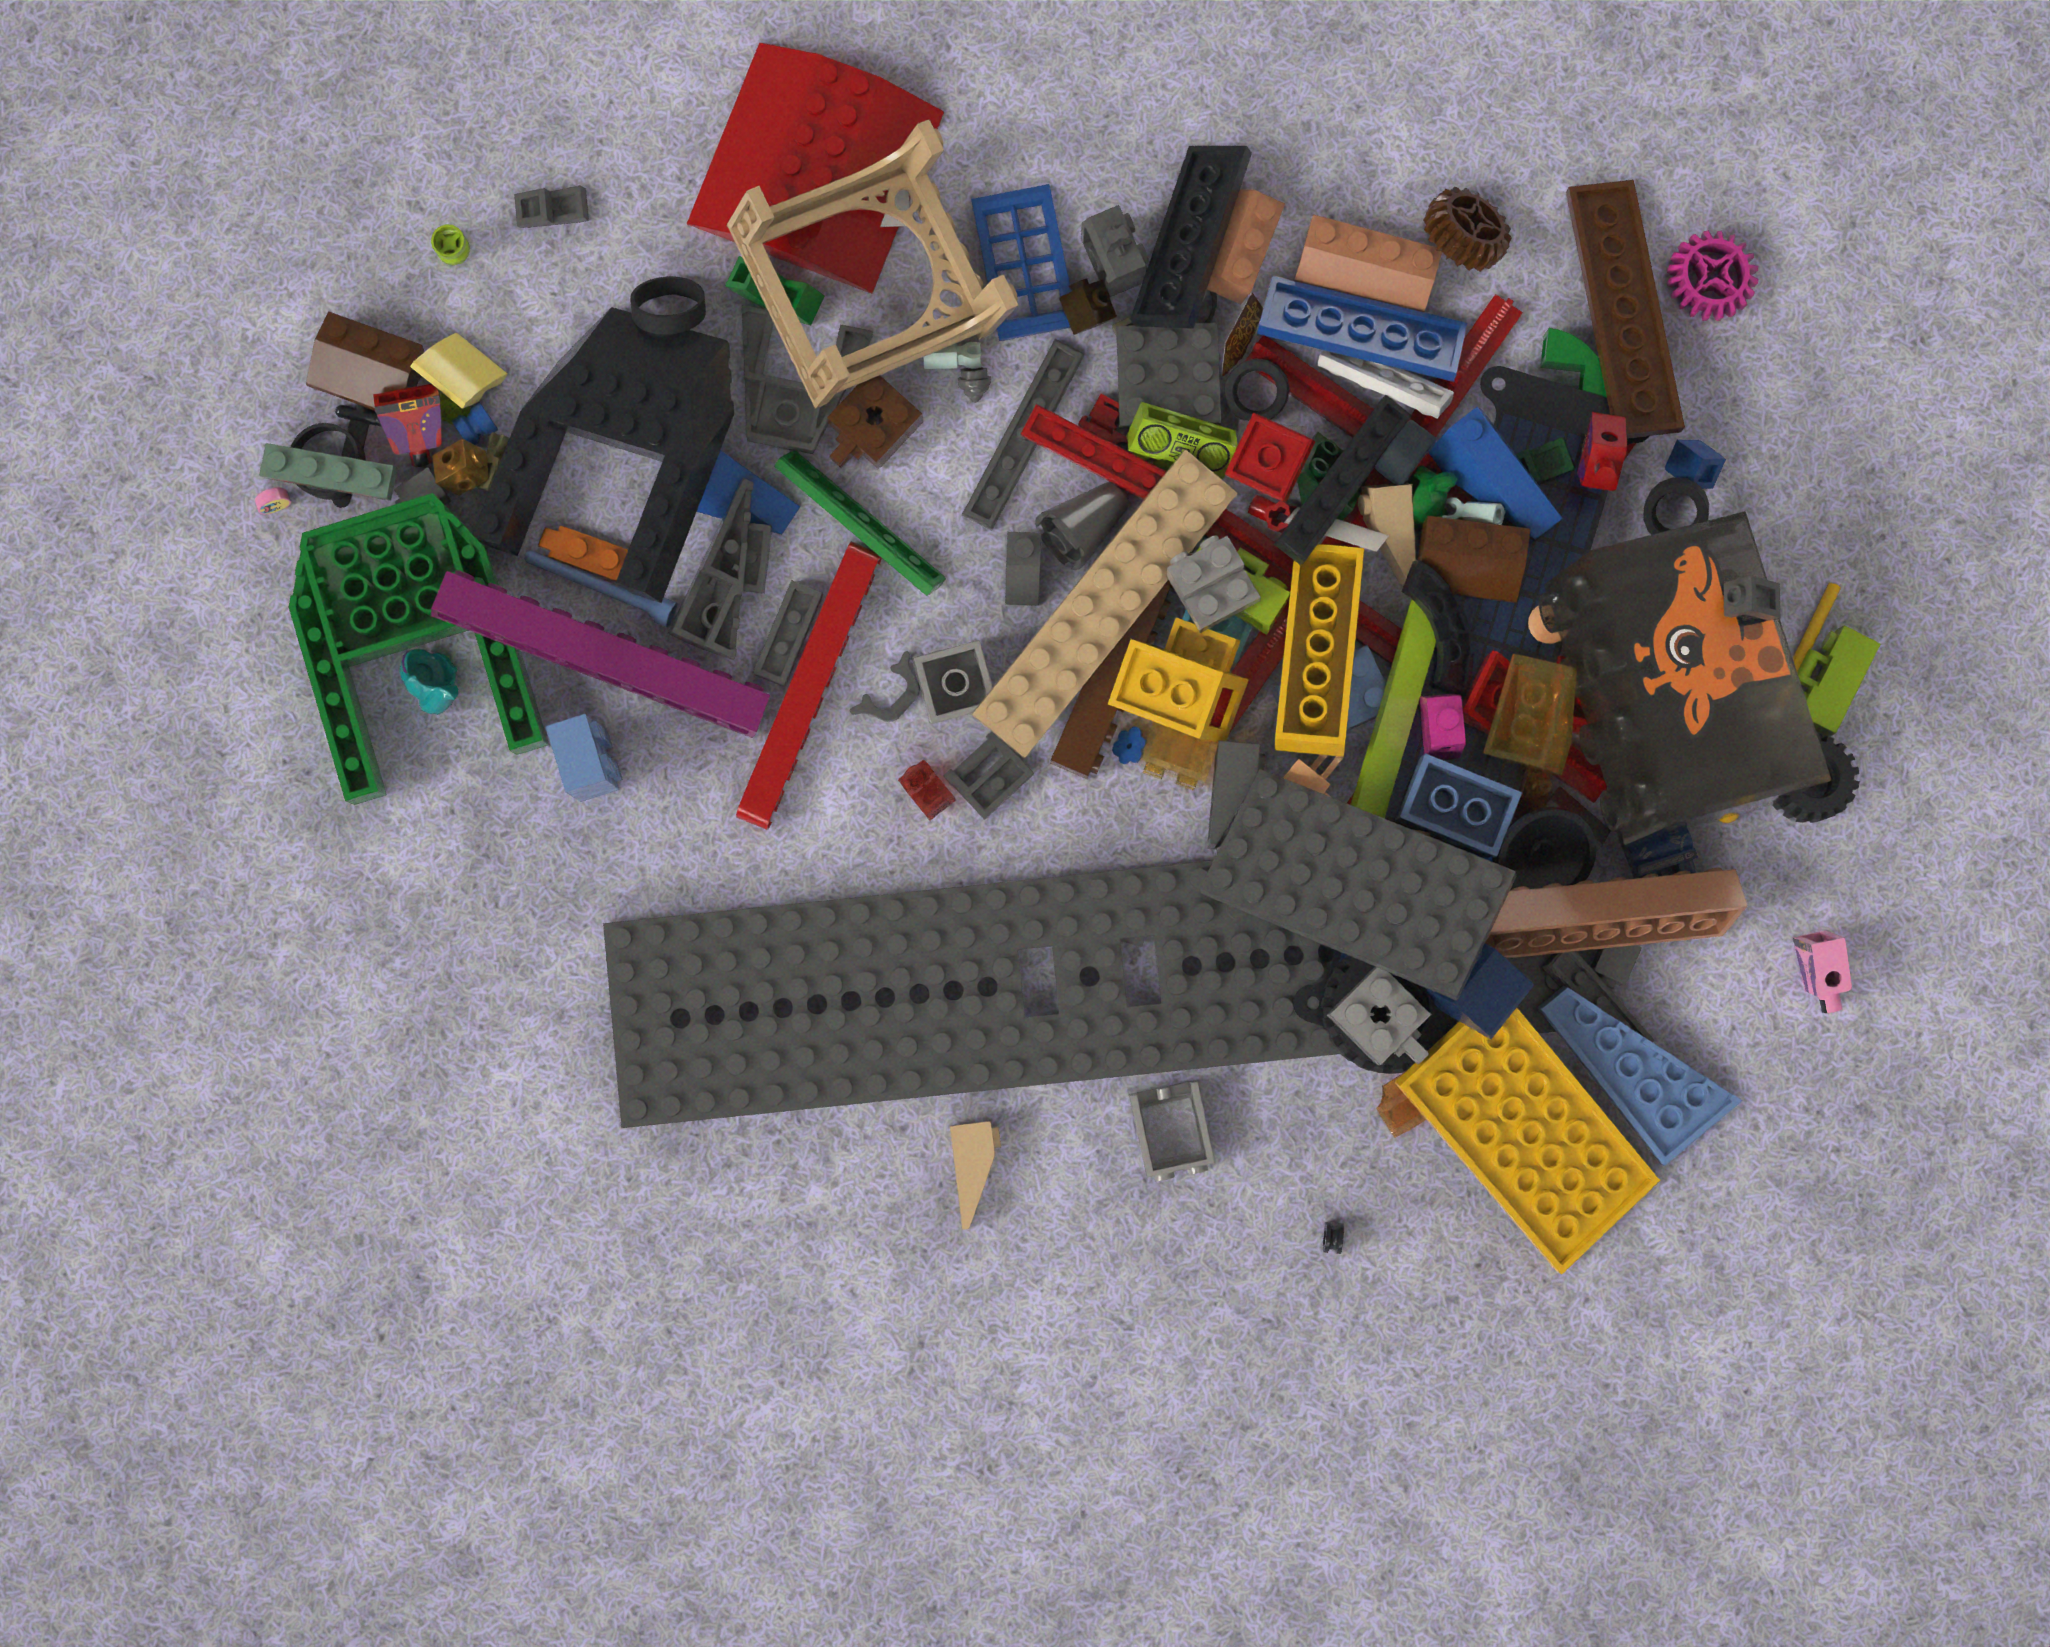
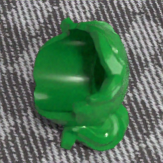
[1408,465,1457,530]

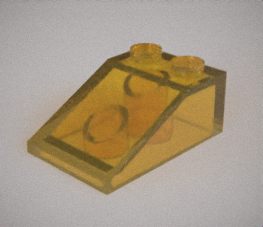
[1483,654,1577,776]

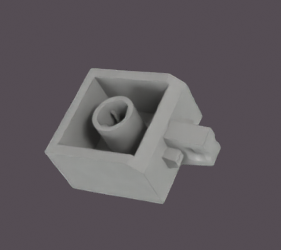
[1327,967,1431,1065]

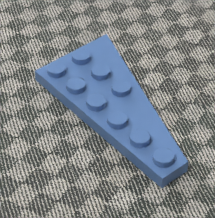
[1537,985,1743,1166]

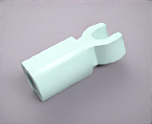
[924,342,981,369]
[1442,498,1505,525]

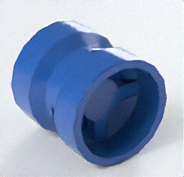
[451,402,498,445]

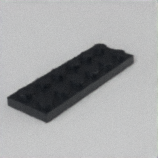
[1130,146,1252,329]

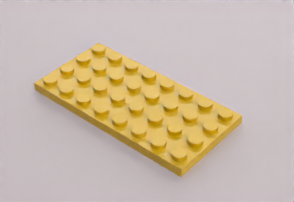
[1395,1008,1660,1275]

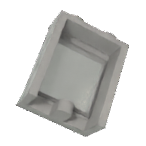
[1128,1080,1215,1182]

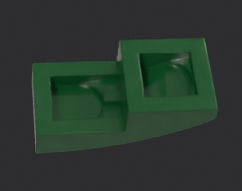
[1516,437,1576,484]

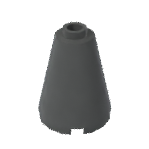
[1035,482,1129,570]

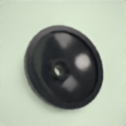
[1496,807,1596,890]

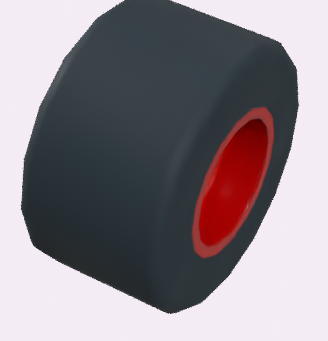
[1375,420,1437,485]

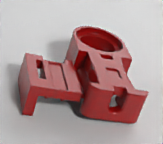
[1078,394,1133,454]

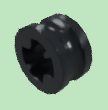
[1323,1222,1344,1254]

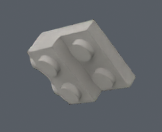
[1167,535,1261,633]

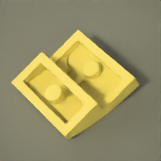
[411,333,508,409]

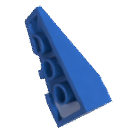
[1429,407,1563,540]
[697,450,800,535]

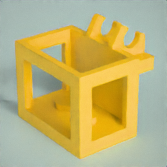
[1108,618,1249,742]

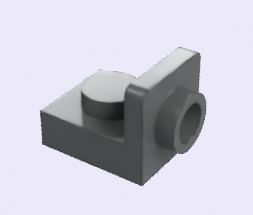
[1724,576,1781,621]

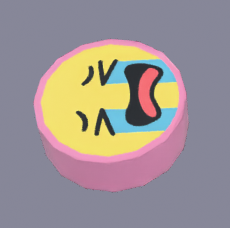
[255,487,291,515]

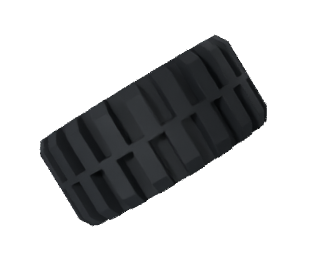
[1321,955,1457,1074]

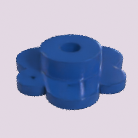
[1112,727,1147,764]

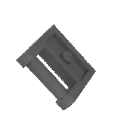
[943,731,1034,820]

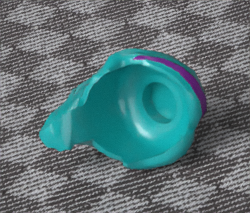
[400,649,459,715]

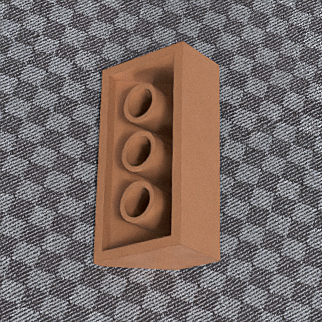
[1294,214,1442,312]

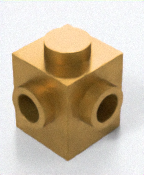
[432,438,489,496]

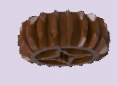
[1423,187,1512,272]

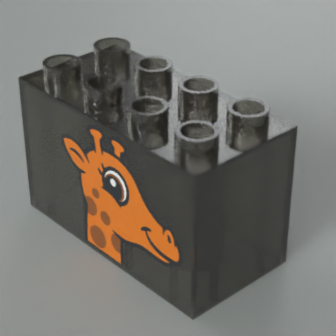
[1539,511,1831,845]

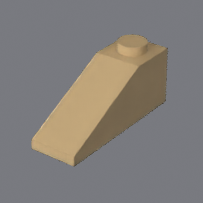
[1358,483,1416,585]
[950,1121,1001,1230]

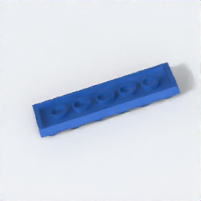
[1257,276,1467,382]

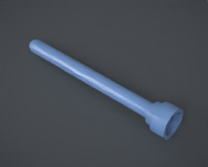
[524,551,678,627]

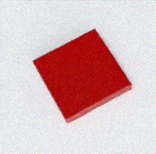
[1224,412,1316,503]

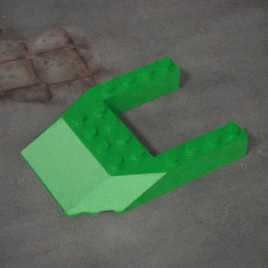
[288,493,549,805]

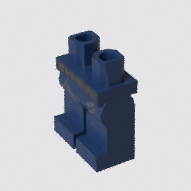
[1610,792,1698,878]

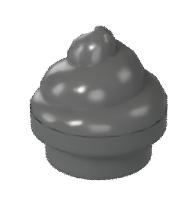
[958,367,991,403]

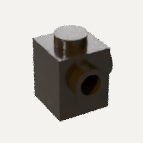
[1058,278,1117,335]

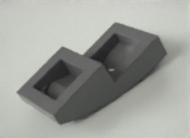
[514,185,589,228]

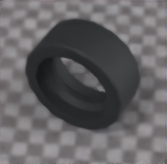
[1224,358,1290,422]
[1643,477,1710,545]

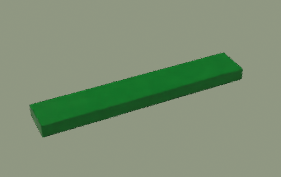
[774,451,946,596]

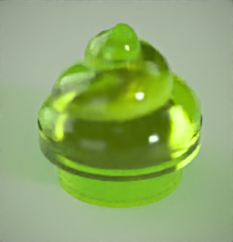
[440,393,471,425]

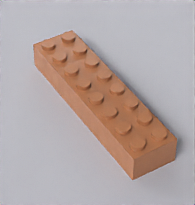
[1485,868,1748,958]

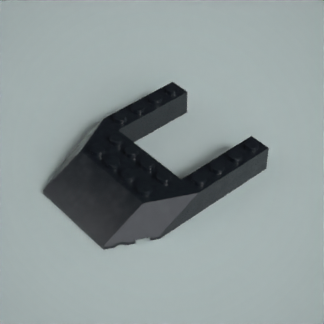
[472,307,734,603]

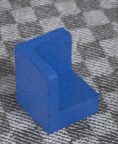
[1665,439,1726,489]

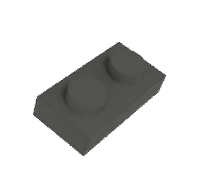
[743,523,772,594]

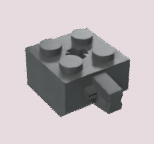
[1081,205,1149,297]

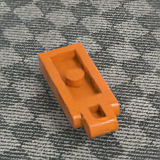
[538,525,628,582]

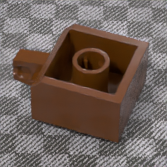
[827,375,924,469]

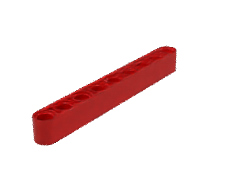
[736,541,882,830]

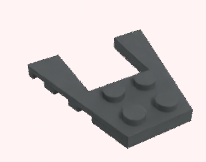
[741,305,873,454]

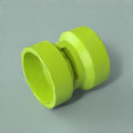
[431,224,470,265]

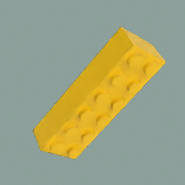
[1275,544,1364,757]

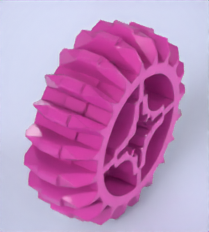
[1667,230,1759,321]

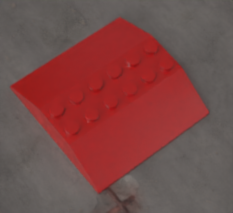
[687,42,944,294]

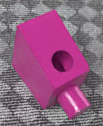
[1419,694,1466,760]

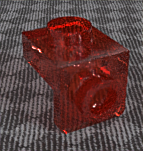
[898,760,956,821]

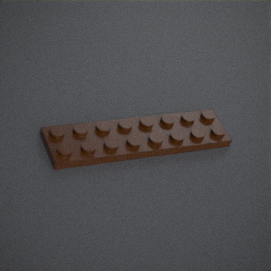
[1566,180,1685,439]

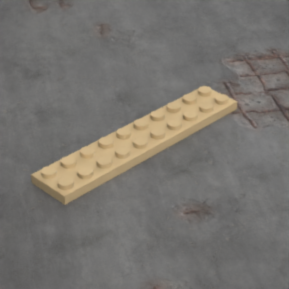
[971,450,1238,758]

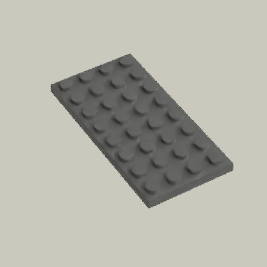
[1200,769,1517,1001]

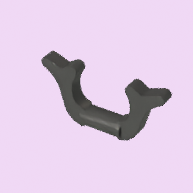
[850,651,919,722]

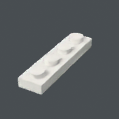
[1317,350,1454,419]

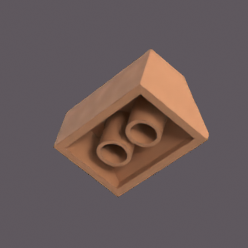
[1207,189,1285,305]

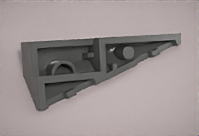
[668,478,754,660]

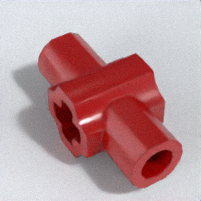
[1248,495,1297,533]

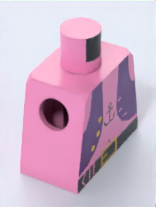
[1793,930,1852,1013]

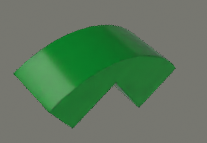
[725,256,825,326]
[1540,328,1607,398]

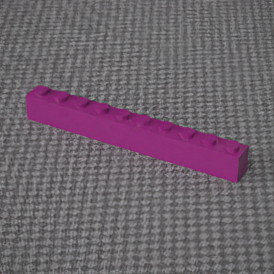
[431,570,770,738]

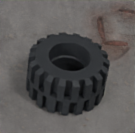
[1764,734,1860,823]

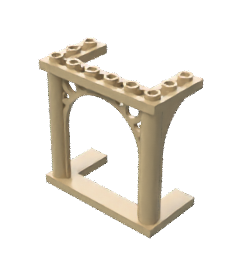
[727,120,1019,409]

